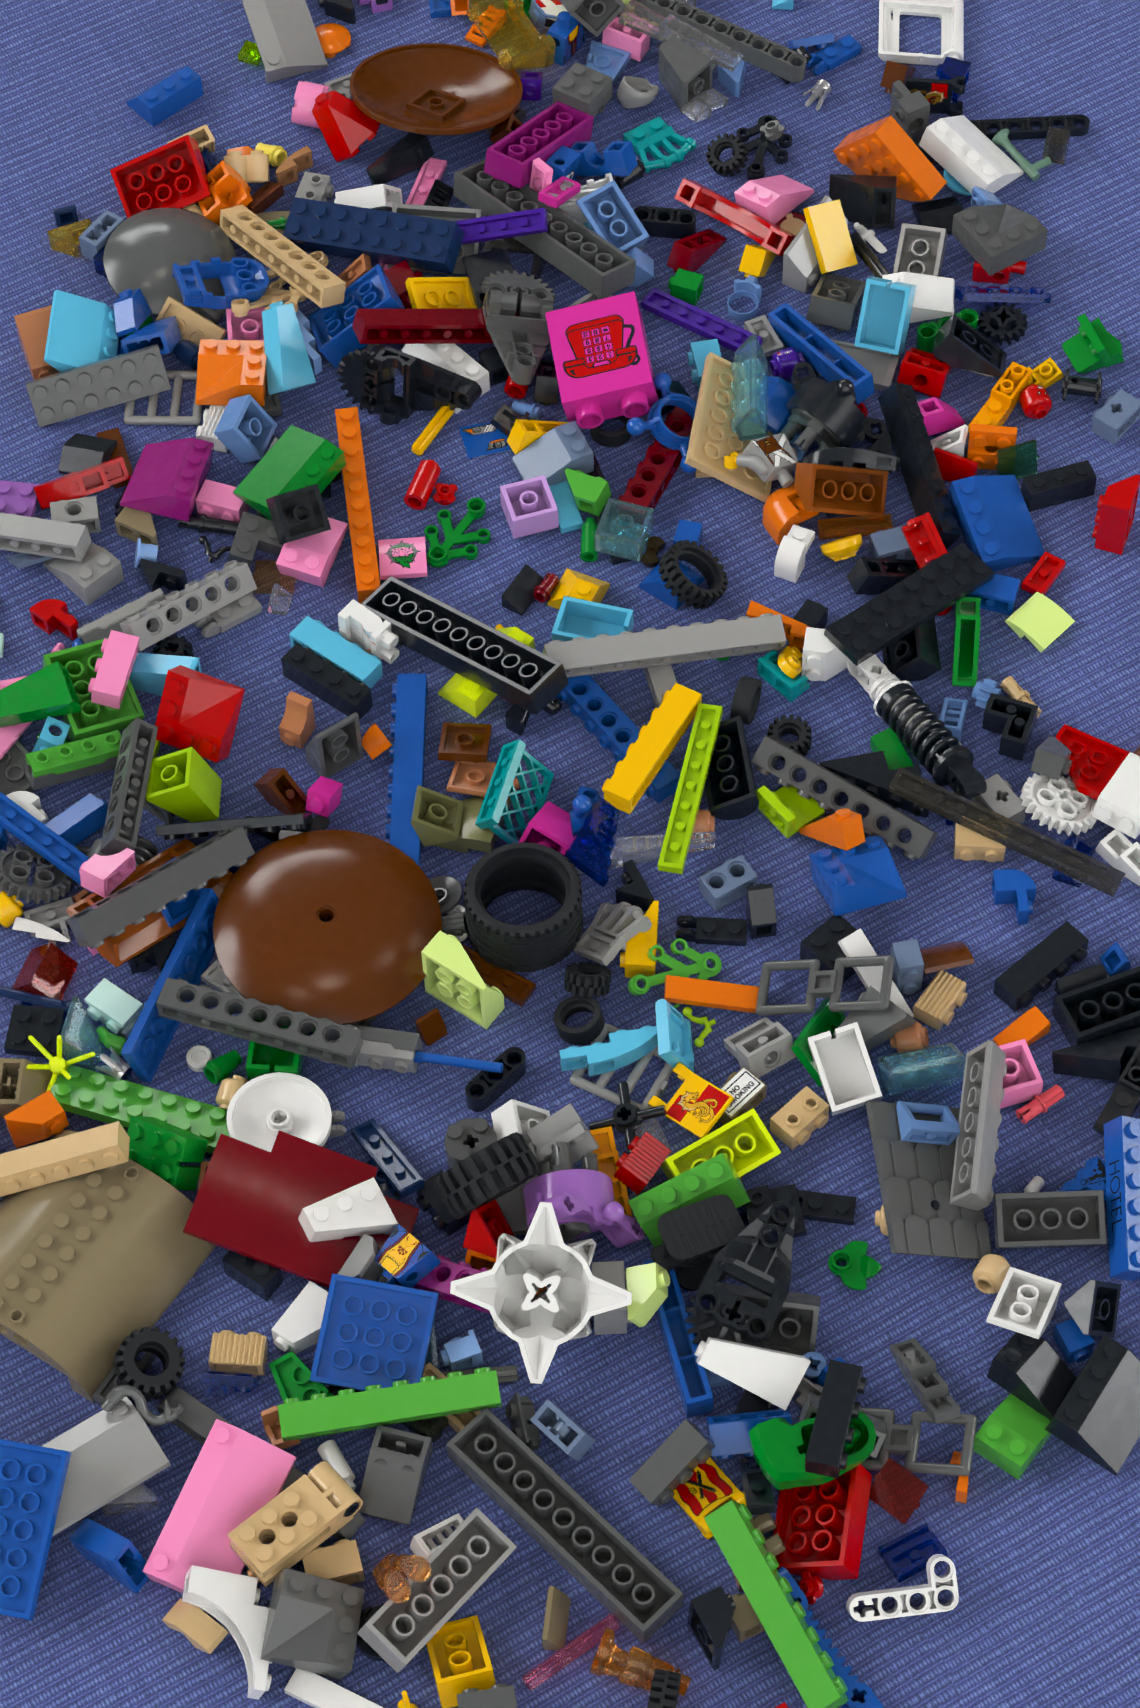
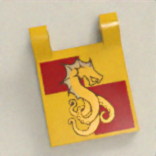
[648,1062,734,1138]

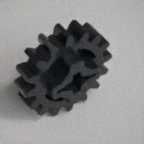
[978,301,1028,346]

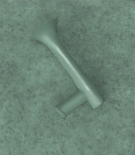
[992,128,1052,181]

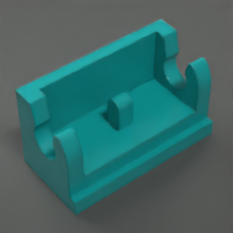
[757,650,810,702]

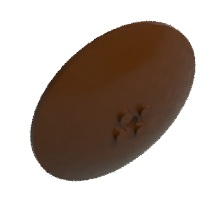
[350,43,523,135]

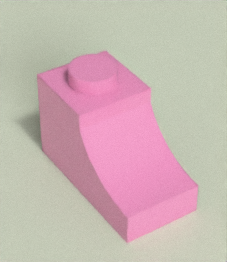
[79,848,136,898]

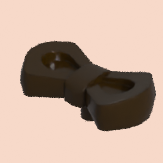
[640,536,665,568]

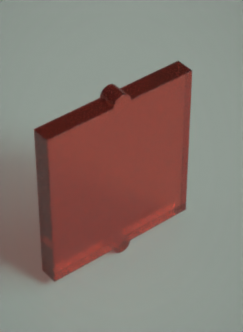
[869,1458,929,1524]

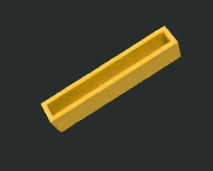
[602,683,702,814]

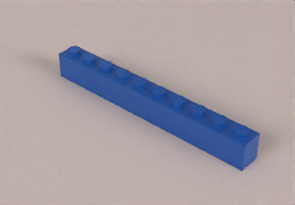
[386,674,428,868]

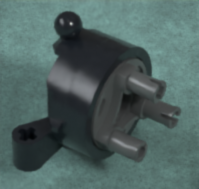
[780,362,887,452]

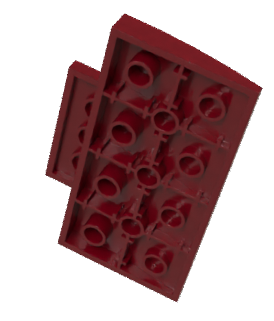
[183,1130,420,1288]

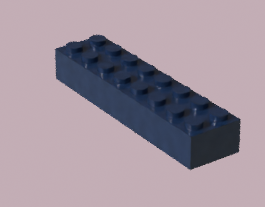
[283,197,464,274]

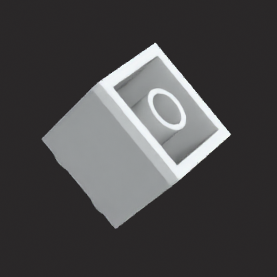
[1092,752,1140,839]

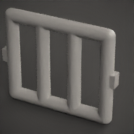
[124,370,203,425]
[569,1023,674,1110]

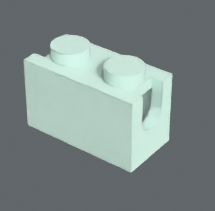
[84,978,144,1038]

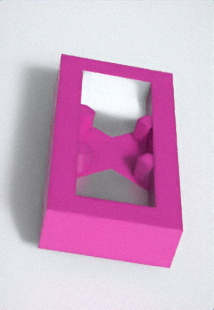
[538,176,581,208]

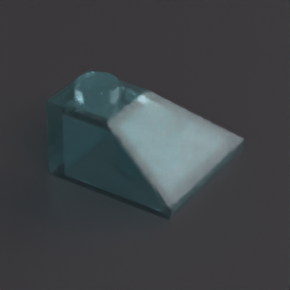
[61,996,105,1071]

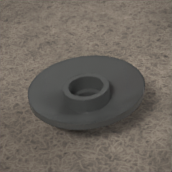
[429,876,463,915]

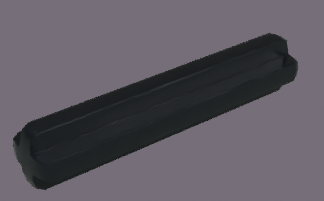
[850,232,890,278]

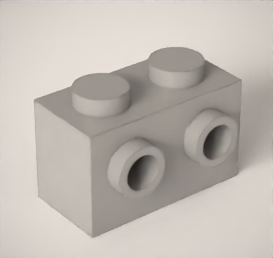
[295,171,334,202]

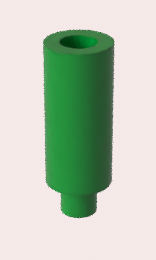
[580,517,599,562]

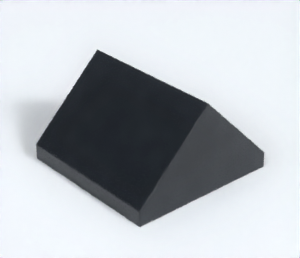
[1063,1280,1121,1338]

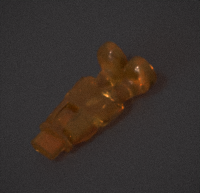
[372,1553,431,1604]
[589,1627,691,1696]

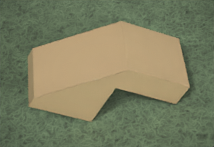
[162,1598,229,1654]

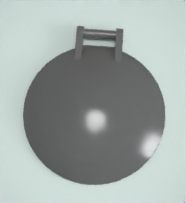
[103,208,237,324]

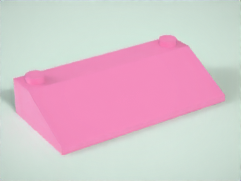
[143,1419,296,1593]

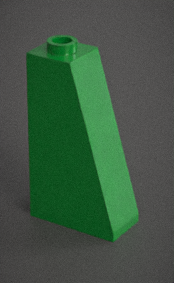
[0,661,82,728]

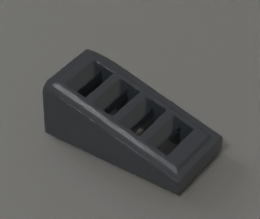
[423,179,454,207]
[505,703,531,736]

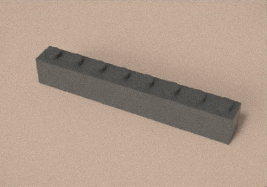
[67,827,255,949]

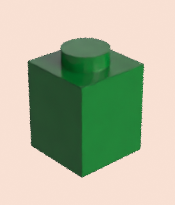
[668,268,704,306]

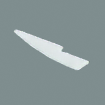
[12,917,69,942]

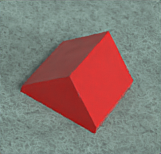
[463,1199,516,1259]

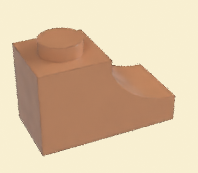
[278,691,316,749]

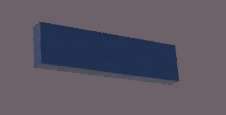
[351,1119,425,1198]

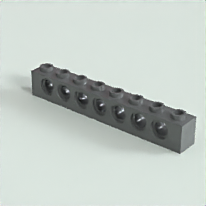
[751,736,939,861]
[156,977,363,1069]

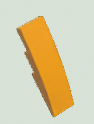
[589,1126,632,1217]

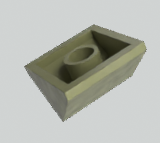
[411,785,464,847]

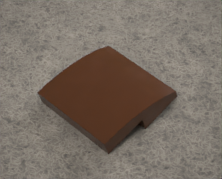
[920,941,975,974]

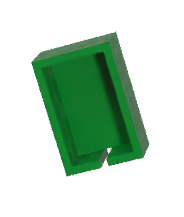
[246,1019,307,1081]
[127,1116,208,1191]

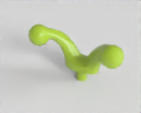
[683,1007,716,1047]

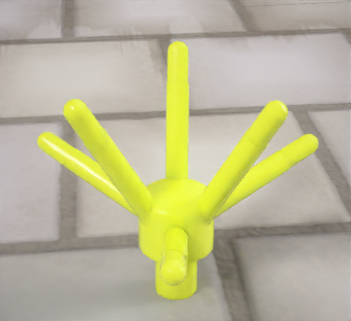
[26,1035,95,1091]

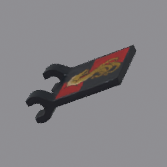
[906,76,966,117]

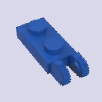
[806,34,862,76]

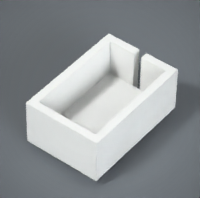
[807,1022,882,1116]

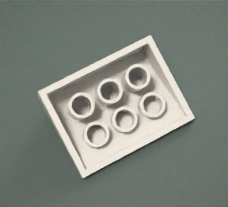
[919,115,1024,194]

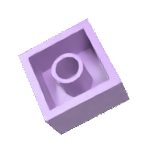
[500,475,559,539]

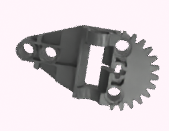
[482,270,556,385]

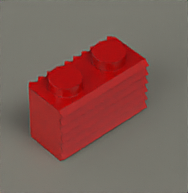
[614,1131,671,1194]

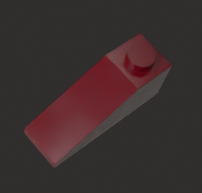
[667,229,727,273]

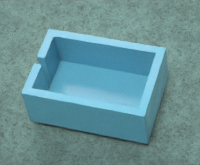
[854,276,917,355]
[551,596,634,642]

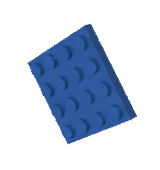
[310,1273,439,1391]

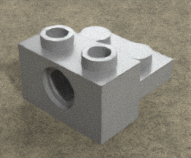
[723,1017,796,1078]

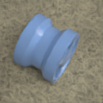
[803,1352,826,1384]

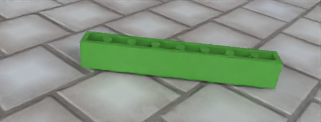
[277,1367,502,1442]
[704,1500,849,1708]

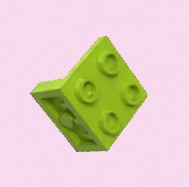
[757,785,825,839]

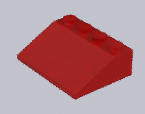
[110,135,211,218]
[773,1464,872,1580]

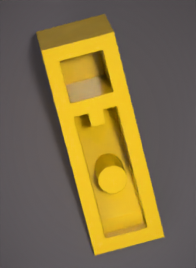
[507,419,569,455]
[620,901,659,978]

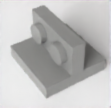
[527,1103,599,1167]

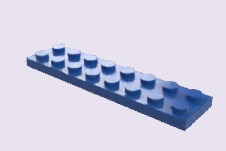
[121,888,219,1083]

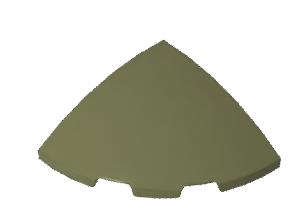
[421,796,512,853]

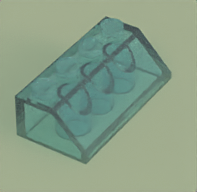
[731,334,768,441]

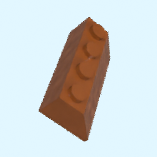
[794,463,888,518]

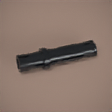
[178,514,240,536]

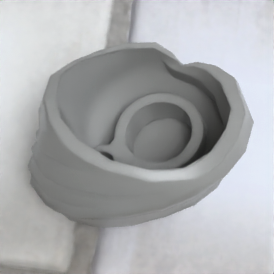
[616,76,659,109]

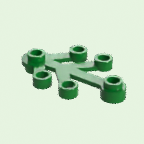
[424,498,491,568]

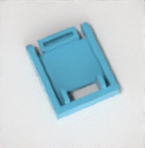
[655,999,694,1073]

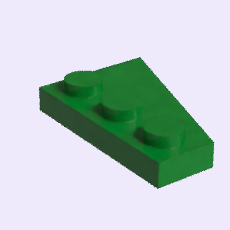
[791,998,846,1087]
[268,1351,334,1401]

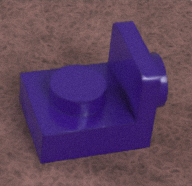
[520,71,543,101]

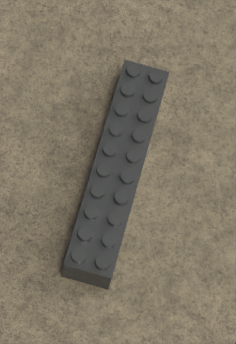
[453,160,636,299]
[446,1408,684,1644]

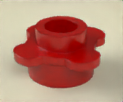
[433,483,458,505]
[798,1571,824,1605]

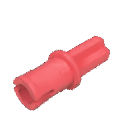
[1015,1085,1065,1125]

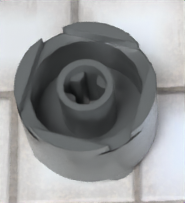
[445,1118,497,1168]

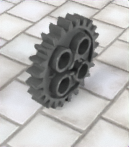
[0,843,73,904]

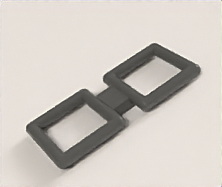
[756,955,894,1016]
[860,1407,977,1476]

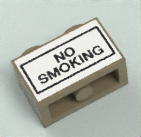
[718,1066,767,1125]

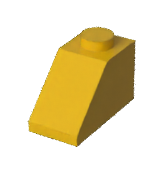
[738,244,776,277]

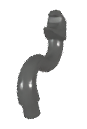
[101,1385,185,1426]

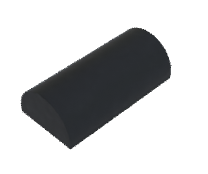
[705,715,759,820]

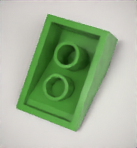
[973,1394,1052,1480]

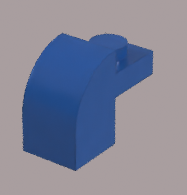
[991,869,1036,925]

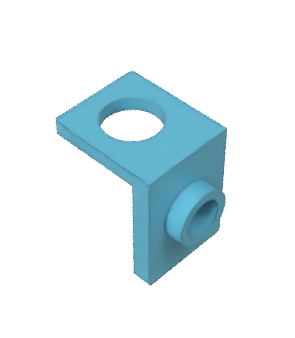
[32,716,70,752]

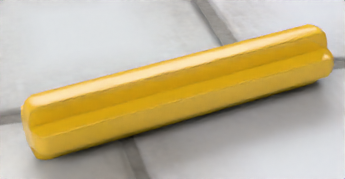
[411,405,454,456]

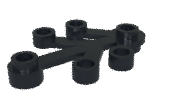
[732,115,792,180]

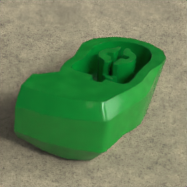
[749,1411,877,1490]

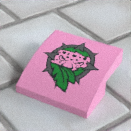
[378,537,428,580]

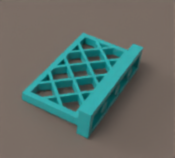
[475,739,554,844]

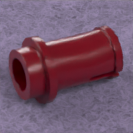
[533,573,560,603]

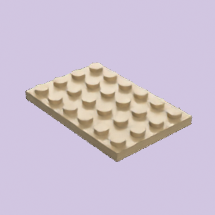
[685,352,774,502]

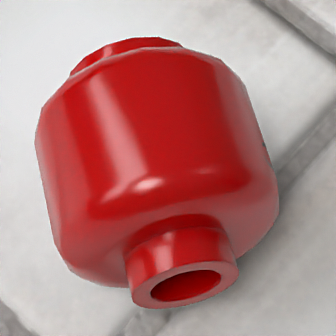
[1019,384,1052,419]

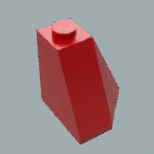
[312,90,380,162]

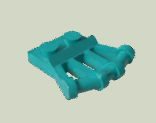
[623,116,697,173]

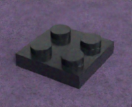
[4,1004,66,1057]

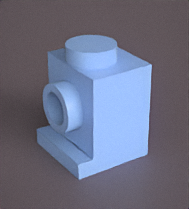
[439,1329,483,1371]

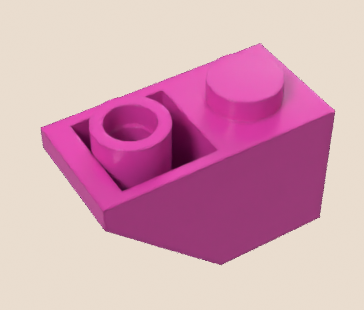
[917,397,965,436]

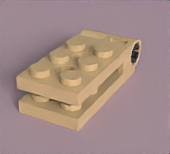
[228,1461,363,1587]

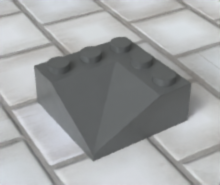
[952,204,1048,276]
[260,1568,365,1680]

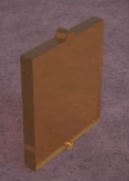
[252,560,298,594]

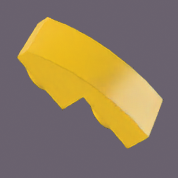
[1027,357,1064,388]

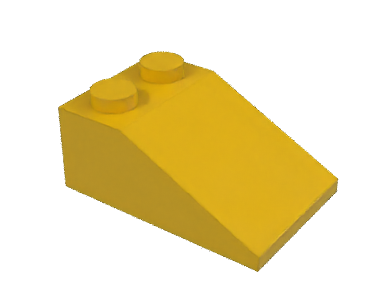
[426,1615,496,1708]

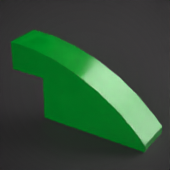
[952,597,981,687]

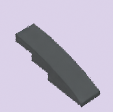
[890,1338,961,1424]

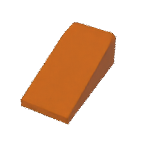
[993,1006,1051,1046]

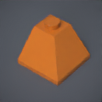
[4,1090,69,1148]

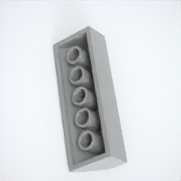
[949,1040,1007,1211]

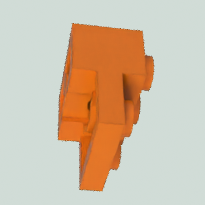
[967,423,1017,471]

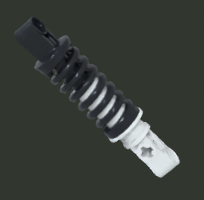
[846,654,987,801]

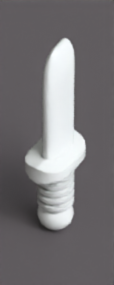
[853,222,887,253]

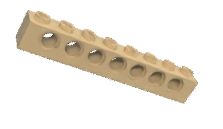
[219,204,346,308]

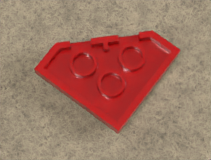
[1055,724,1130,800]

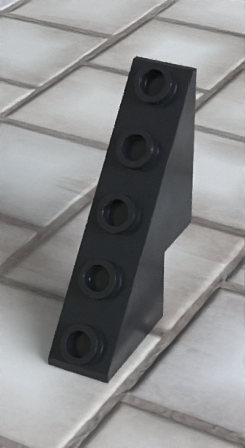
[819,751,930,818]
[1052,1027,1140,1081]

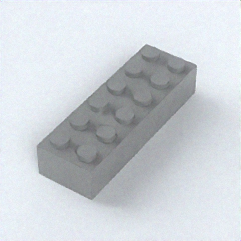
[357,1508,517,1673]

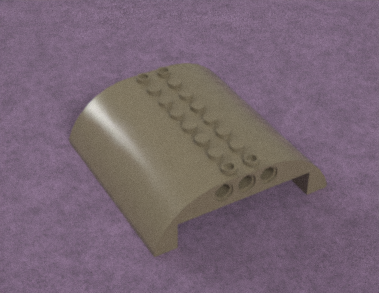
[0,1130,217,1403]

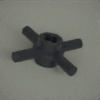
[589,1082,667,1154]

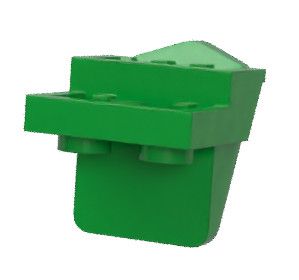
[1062,313,1124,374]

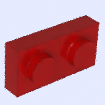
[1021,551,1066,595]

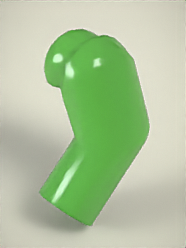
[95,1026,127,1055]

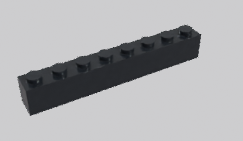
[878,382,961,550]

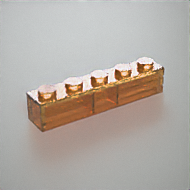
[817,513,893,539]

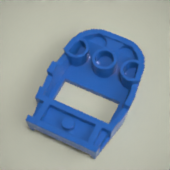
[172,257,269,310]

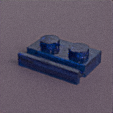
[878,1523,948,1583]

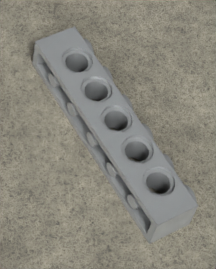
[119,560,257,651]

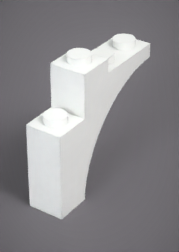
[182,1565,272,1700]

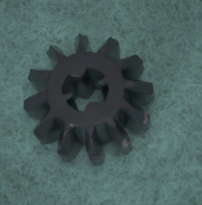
[153,633,194,657]

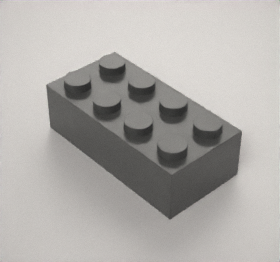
[993,1190,1106,1250]

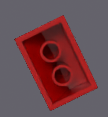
[1092,474,1140,555]

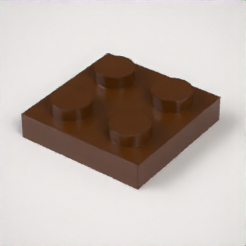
[438,722,492,763]

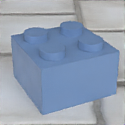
[214,394,277,464]

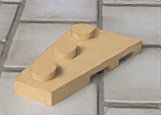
[156,297,227,346]

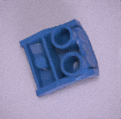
[745,376,796,435]

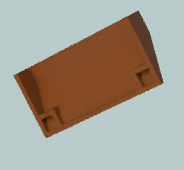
[66,838,233,968]

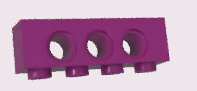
[396,1254,490,1314]

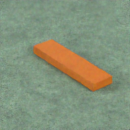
[664,975,759,1013]

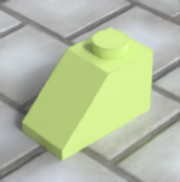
[626,1262,670,1327]

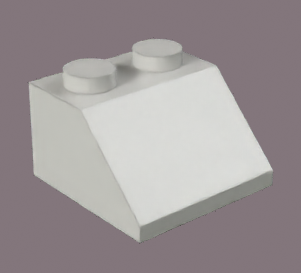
[801,627,847,681]

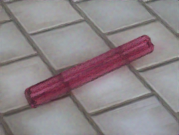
[522,1614,619,1690]

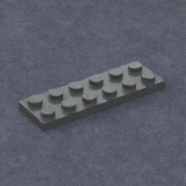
[25,344,171,427]

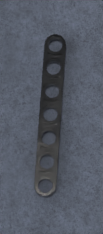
[969,114,1090,141]

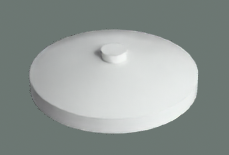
[227,1072,332,1152]

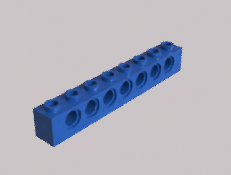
[556,675,680,803]

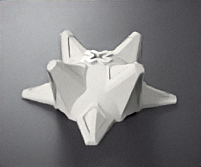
[450,1202,632,1384]

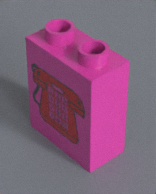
[545,291,659,429]

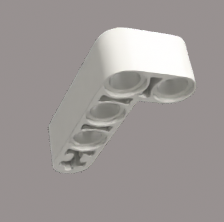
[846,1554,959,1622]

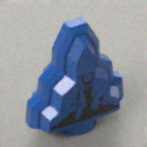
[1058,1156,1107,1204]

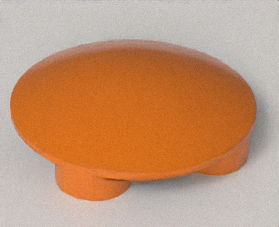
[315,23,351,58]

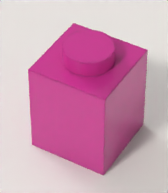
[305,776,343,818]

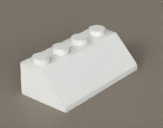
[401,343,490,414]

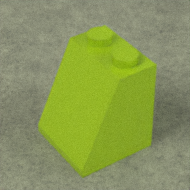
[146,747,222,822]

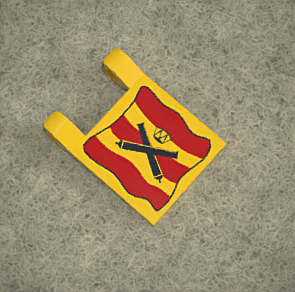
[672,1458,746,1539]

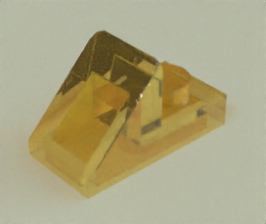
[47,219,91,258]

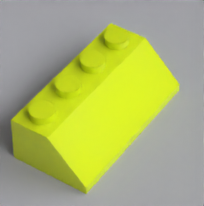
[438,627,535,718]
[661,1108,781,1180]

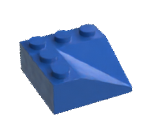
[809,836,907,916]

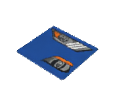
[459,421,511,459]

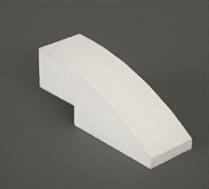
[1095,829,1140,886]

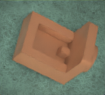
[260,1403,300,1450]

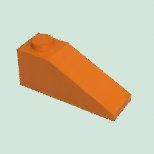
[799,808,866,851]

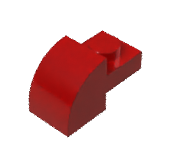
[29,599,78,641]

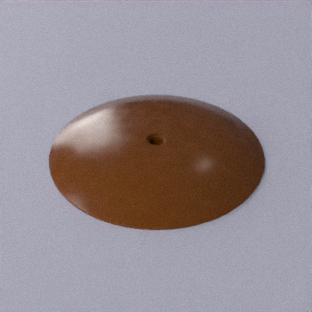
[213,829,442,1025]

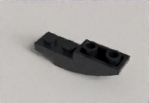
[1093,1043,1140,1135]

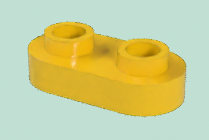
[777,646,803,679]

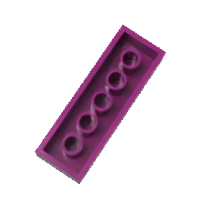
[484,101,594,189]

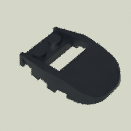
[803,447,900,472]

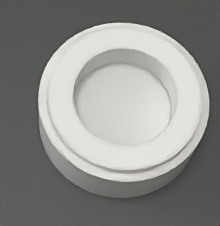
[186,1045,213,1072]

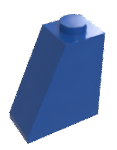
[121,316,182,355]
[69,1518,149,1594]

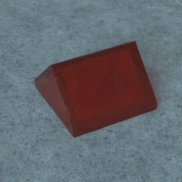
[12,943,78,1000]

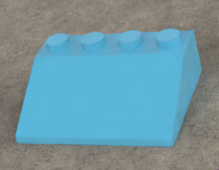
[44,290,119,372]

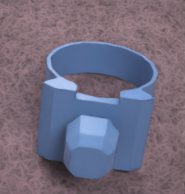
[727,275,762,321]

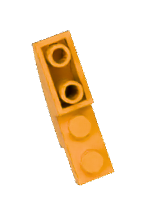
[968,361,1033,432]

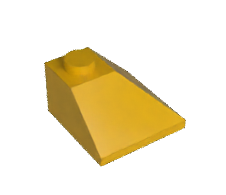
[547,568,610,609]

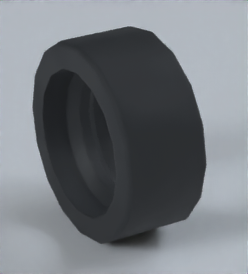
[590,415,632,447]
[730,676,762,725]
[554,995,605,1045]

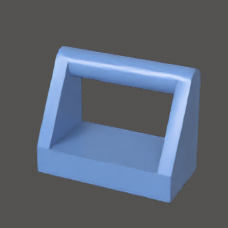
[896,1101,960,1145]

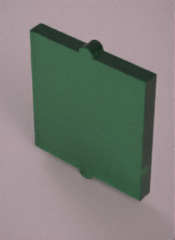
[995,439,1039,479]

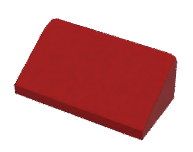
[934,447,978,483]

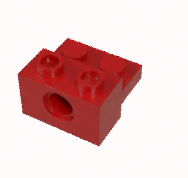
[897,347,952,398]

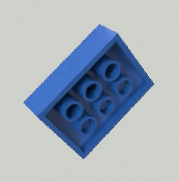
[308,264,405,368]
[948,475,1044,572]

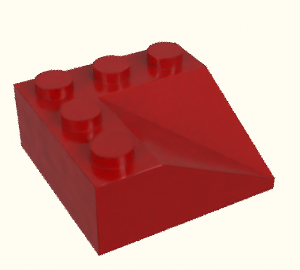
[155,665,245,763]

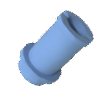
[511,400,542,420]

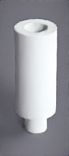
[317,1440,356,1490]

